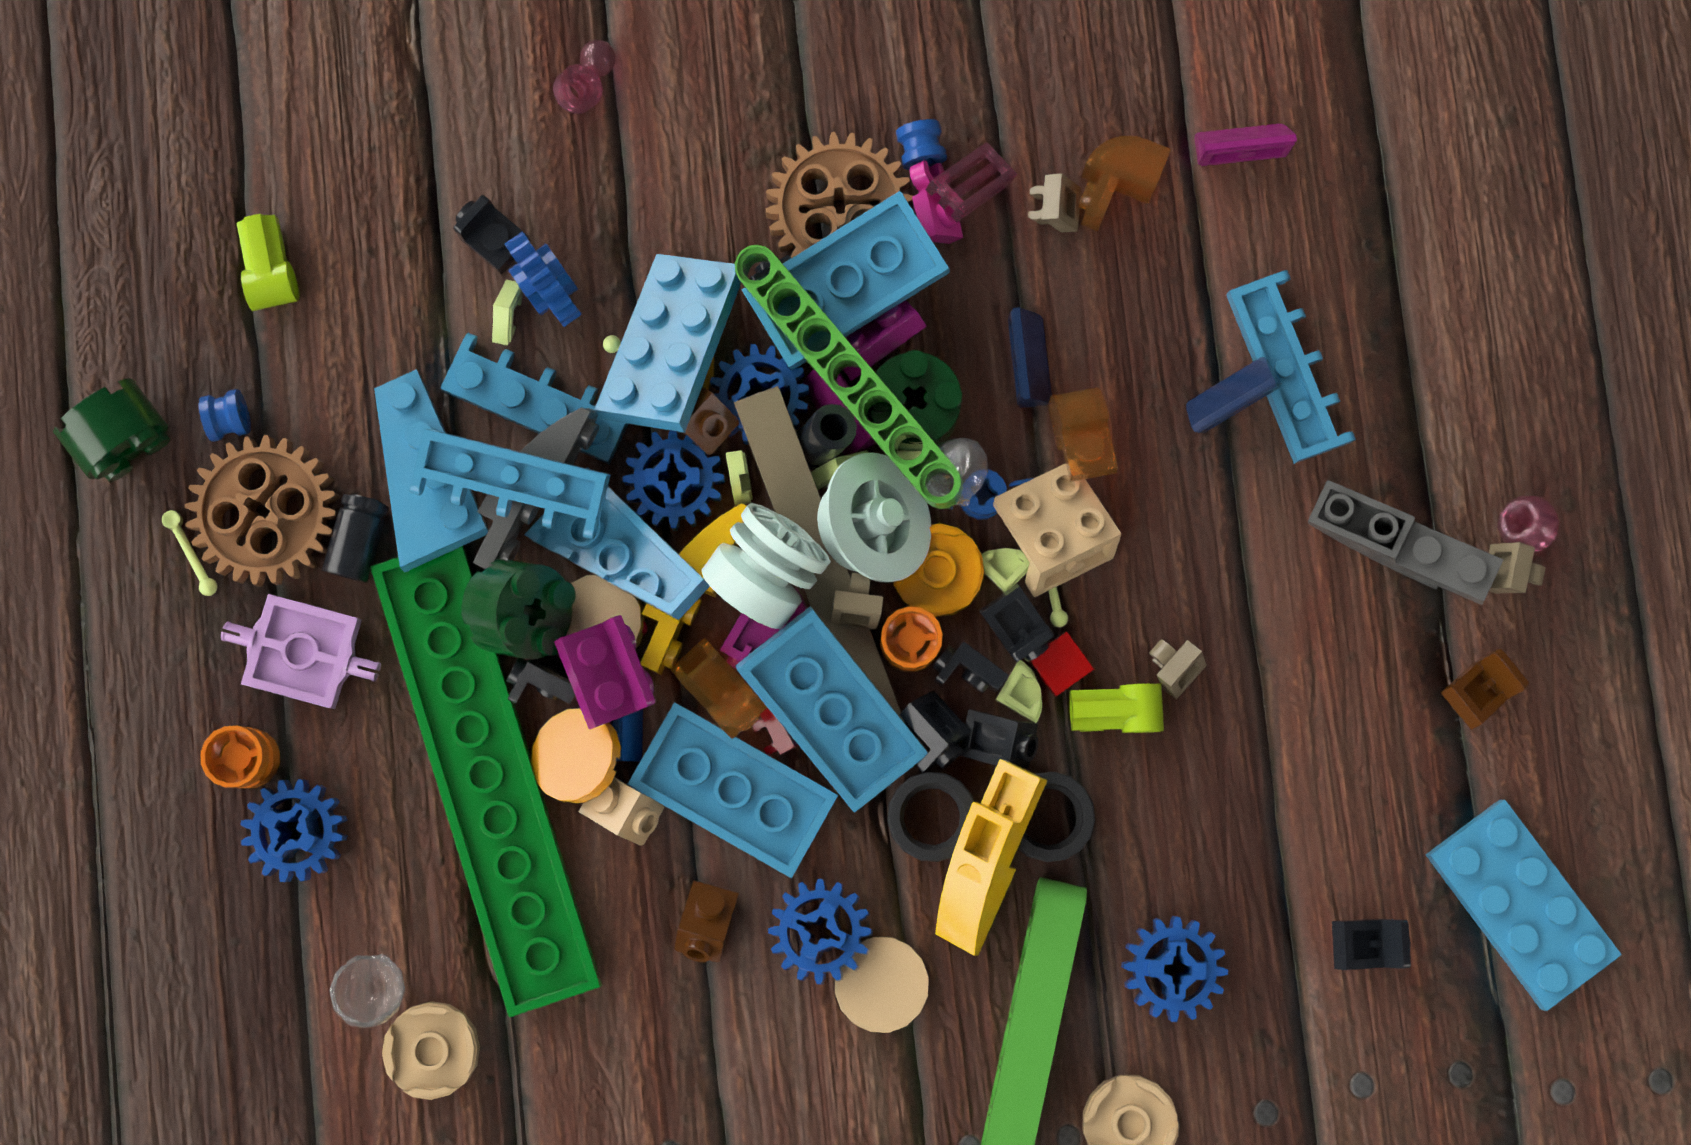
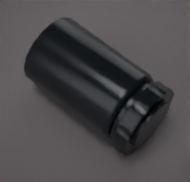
[796,404,857,470]
[321,494,389,583]

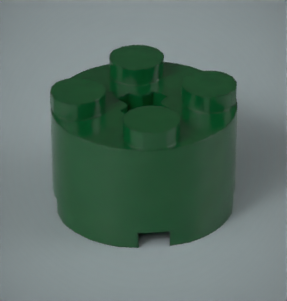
[868,350,962,451]
[53,378,171,483]
[461,559,576,660]

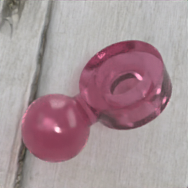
[553,40,616,114]

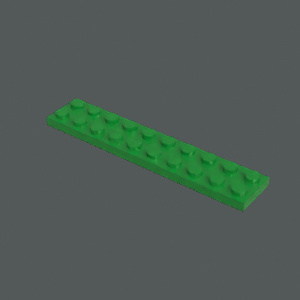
[370,545,602,1018]

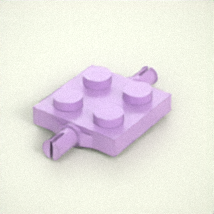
[221,594,381,709]

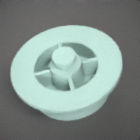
[817,453,931,583]

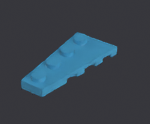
[374,369,489,572]
[524,467,710,620]

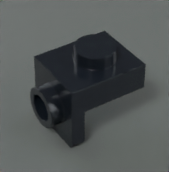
[979,584,1055,662]
[1332,918,1411,970]

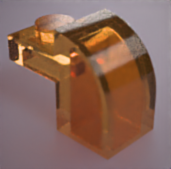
[1078,136,1171,231]
[1048,387,1118,482]
[670,637,767,739]

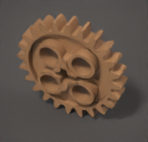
[765,132,913,258]
[185,435,340,587]

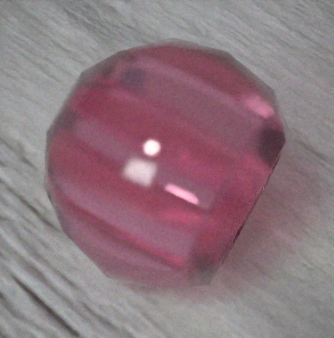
[1497,496,1560,553]

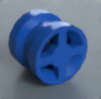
[896,119,947,170]
[198,389,251,442]
[959,469,1007,520]

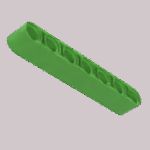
[735,245,964,509]
[981,877,1087,1145]

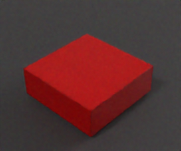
[1029,631,1094,697]

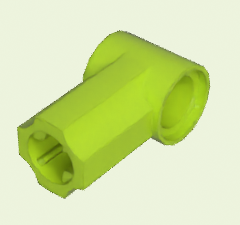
[237,214,299,311]
[1069,683,1164,733]

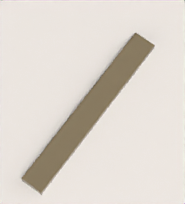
[734,386,905,723]

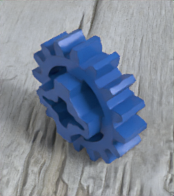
[505,231,582,327]
[710,344,809,445]
[623,430,725,531]
[240,779,348,882]
[768,879,873,985]
[1121,916,1228,1022]

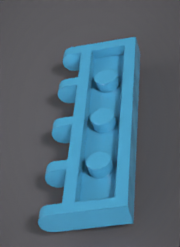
[1226,270,1356,464]
[440,332,628,465]
[410,429,610,540]

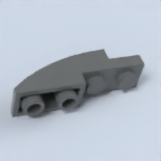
[473,407,600,569]
[1308,480,1504,605]

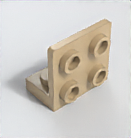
[993,461,1122,597]

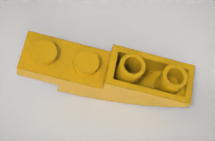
[640,503,747,675]
[935,759,1048,956]

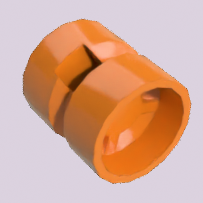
[880,606,943,672]
[201,726,280,788]

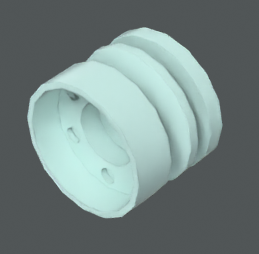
[701,503,831,629]

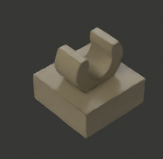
[1028,173,1081,232]
[1489,542,1546,594]
[830,573,883,629]
[1149,639,1207,700]

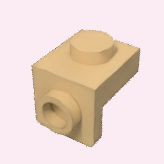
[579,777,664,846]

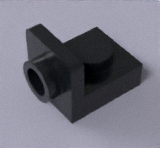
[453,195,531,275]
[933,641,1009,694]
[506,655,575,704]
[900,690,971,773]
[960,709,1038,769]

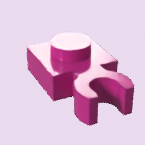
[910,161,963,244]

